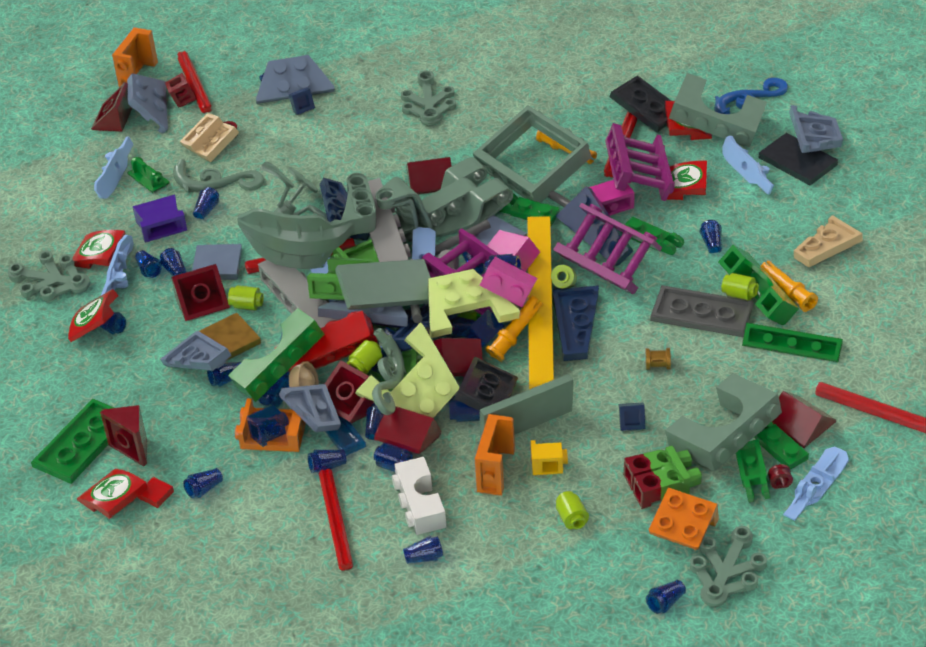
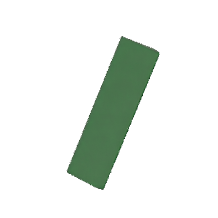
[742,323,843,362]

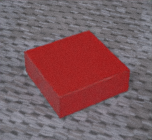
[138,477,174,508]

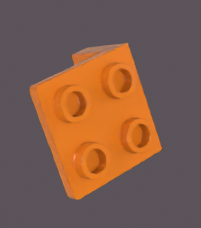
[649,487,719,550]

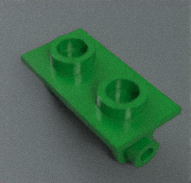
[127,157,170,193]

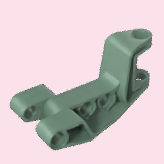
[375,157,513,241]

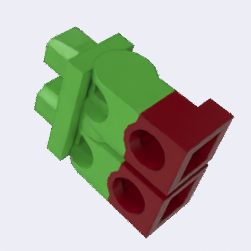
[623,446,702,509]

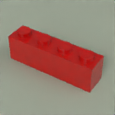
[275,310,378,379]

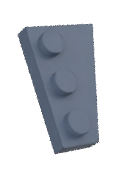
[160,331,232,371]

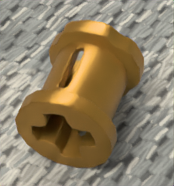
[645,348,671,370]

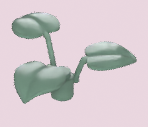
[260,162,328,221]

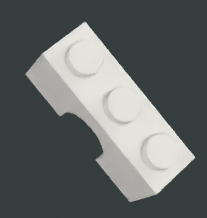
[392,457,447,535]

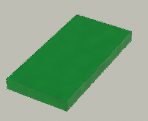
[31,398,114,484]

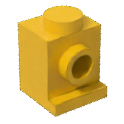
[530,440,568,475]

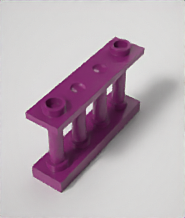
[605,123,675,201]
[553,203,662,295]
[422,228,525,321]

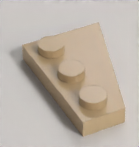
[794,215,863,267]

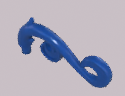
[714,78,788,114]

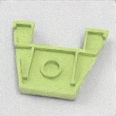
[428,269,520,338]
[356,323,460,418]

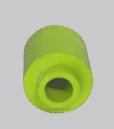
[551,265,577,289]
[721,273,759,301]
[228,285,264,311]
[347,340,382,374]
[556,491,589,530]

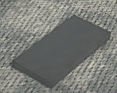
[650,285,754,337]

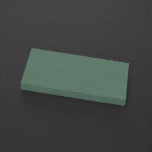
[335,259,430,310]
[480,374,573,440]

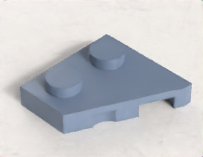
[279,384,341,432]

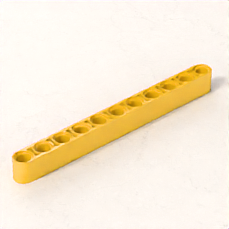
[528,216,554,390]

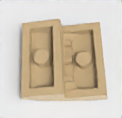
[180,113,239,162]

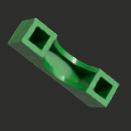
[718,245,799,326]
[228,308,325,402]

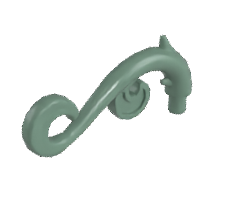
[173,159,264,192]
[372,328,407,415]

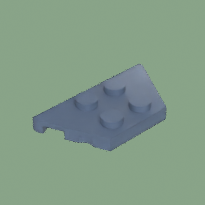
[256,55,335,104]
[127,73,168,133]
[789,105,843,153]
[318,300,408,327]

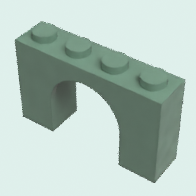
[669,73,767,147]
[665,373,782,471]

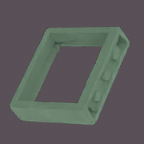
[473,105,591,203]

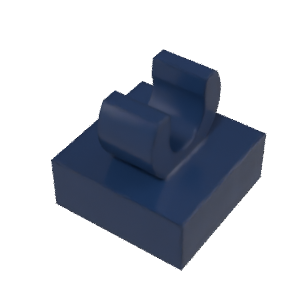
[288,87,315,115]
[618,402,646,431]

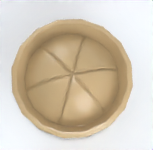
[289,361,319,387]

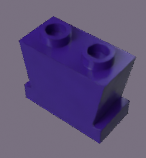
[132,194,188,243]

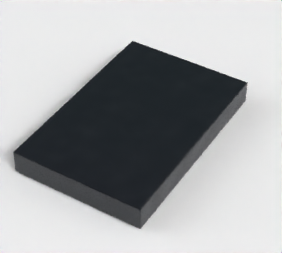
[609,75,672,133]
[758,132,838,186]
[454,357,518,411]

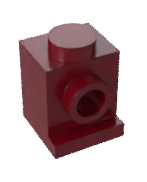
[165,73,197,108]

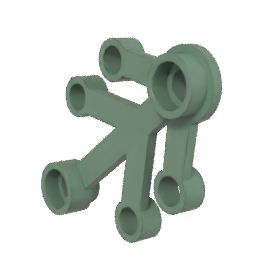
[401,70,456,126]
[8,250,90,302]
[690,526,767,607]

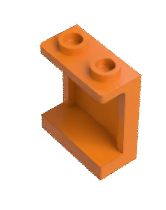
[112,27,158,87]
[235,398,306,452]
[475,414,515,496]

